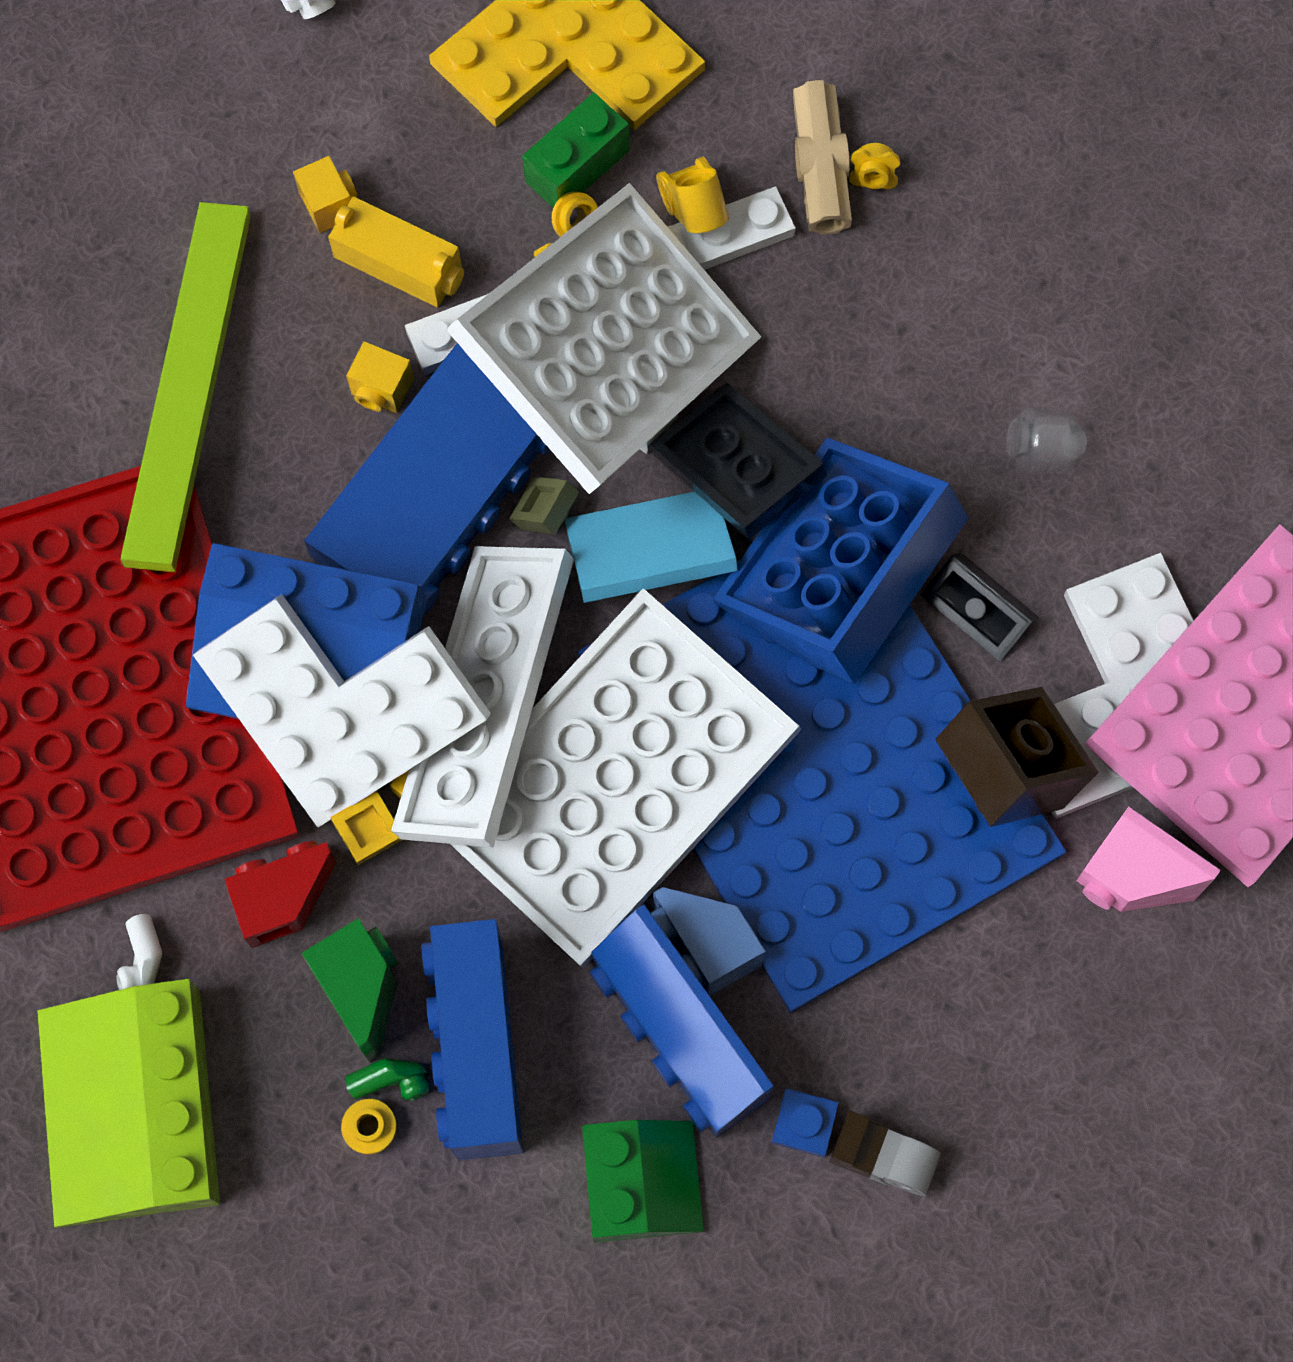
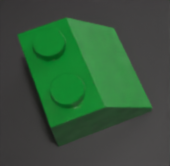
[301,918,399,1062]
[582,1120,704,1243]

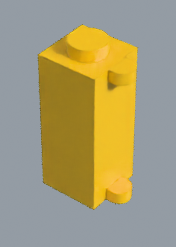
[328,196,464,308]

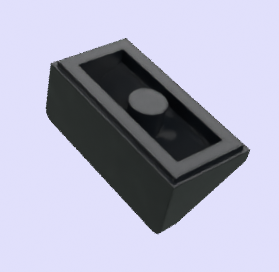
[921,553,1039,661]

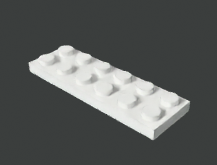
[391,546,574,847]

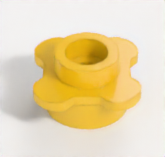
[849,143,900,189]

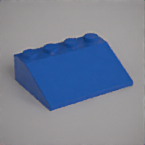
[712,437,968,684]
[186,543,428,719]

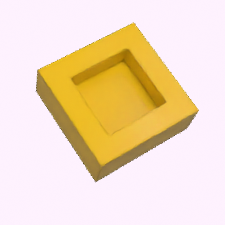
[330,791,402,865]

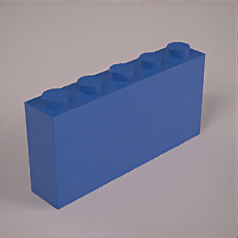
[304,343,550,614]

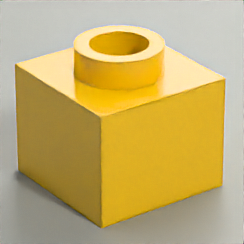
[293,156,358,233]
[346,341,414,413]

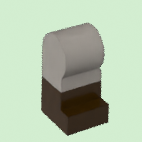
[829,1110,941,1196]

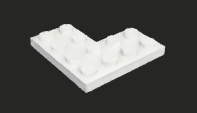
[1051,553,1193,820]
[193,594,491,827]

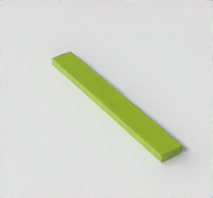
[120,202,251,572]

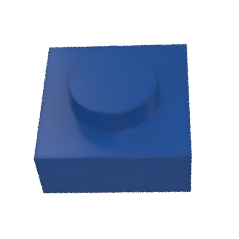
[771,1088,839,1158]

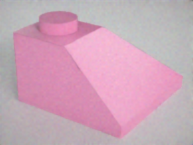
[1076,806,1221,912]

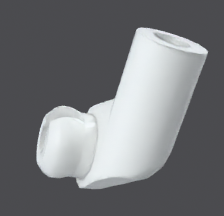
[116,914,162,990]

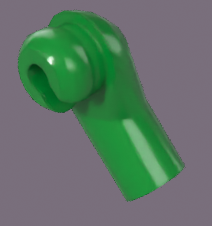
[345,1058,430,1101]

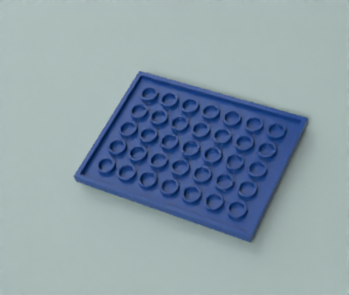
[577,563,1066,1014]

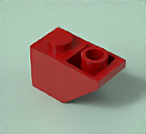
[224,841,336,948]

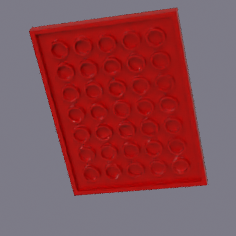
[0,466,300,932]

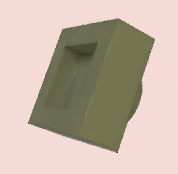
[509,477,579,535]

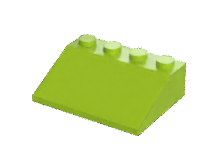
[37,979,220,1228]

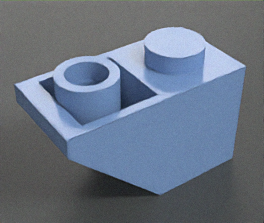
[650,887,765,996]

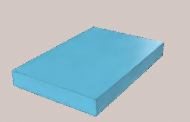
[565,492,737,603]

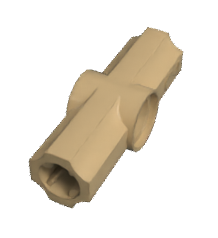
[793,80,852,235]

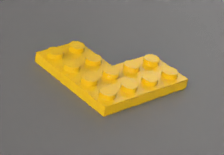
[429,0,705,130]

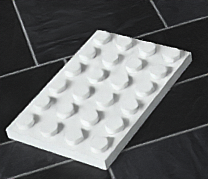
[446,183,761,494]
[451,588,801,968]

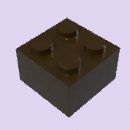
[935,687,1099,827]

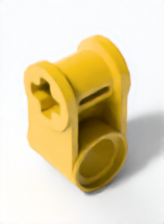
[656,156,729,233]

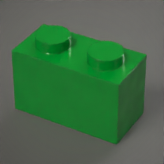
[522,92,630,208]

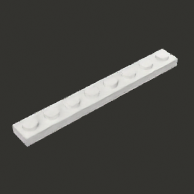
[405,186,795,375]

